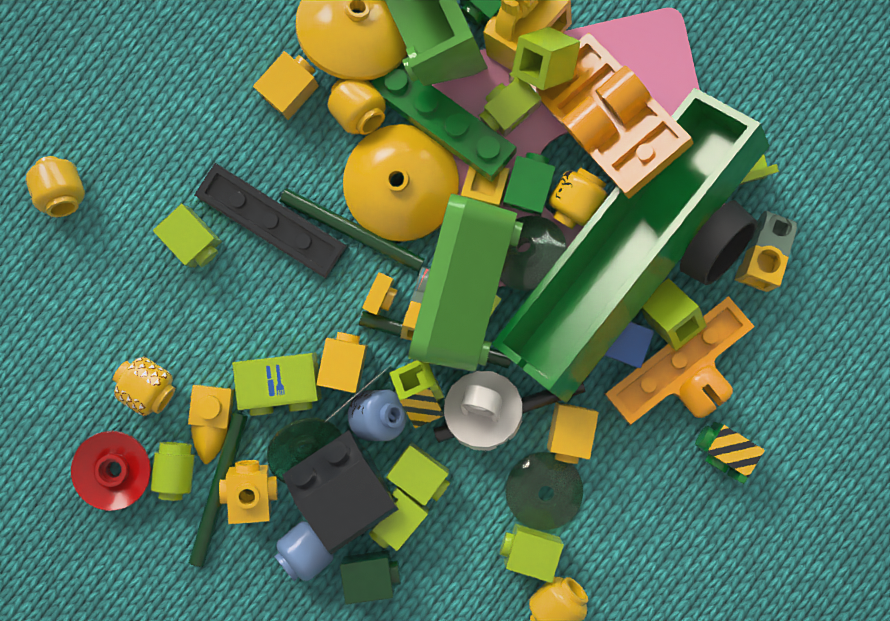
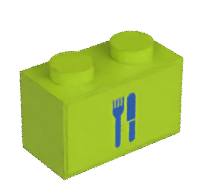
[232,352,322,416]

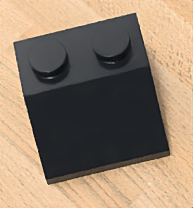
[282,430,399,555]

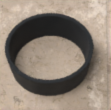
[680,200,757,285]

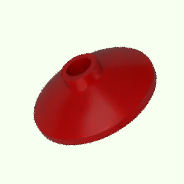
[71,431,151,511]

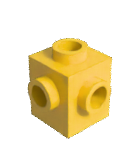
[219,460,278,524]

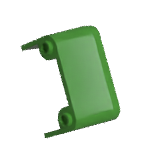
[385,0,488,86]
[408,193,523,372]

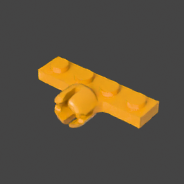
[605,296,755,425]

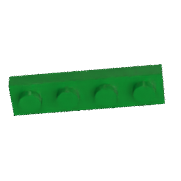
[371,63,517,182]

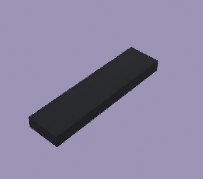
[194,163,347,279]

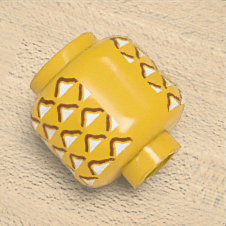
[113,357,176,416]

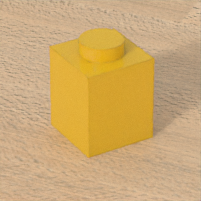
[253,51,319,120]
[316,332,368,393]
[547,402,599,464]

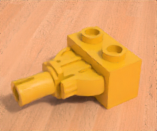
[483,0,572,71]

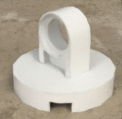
[444,371,523,451]

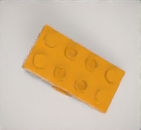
[530,32,694,199]

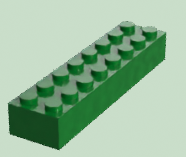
[492,88,770,403]

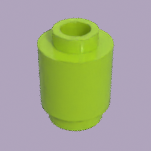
[151,442,195,501]

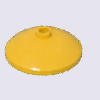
[296,0,407,81]
[343,124,459,242]

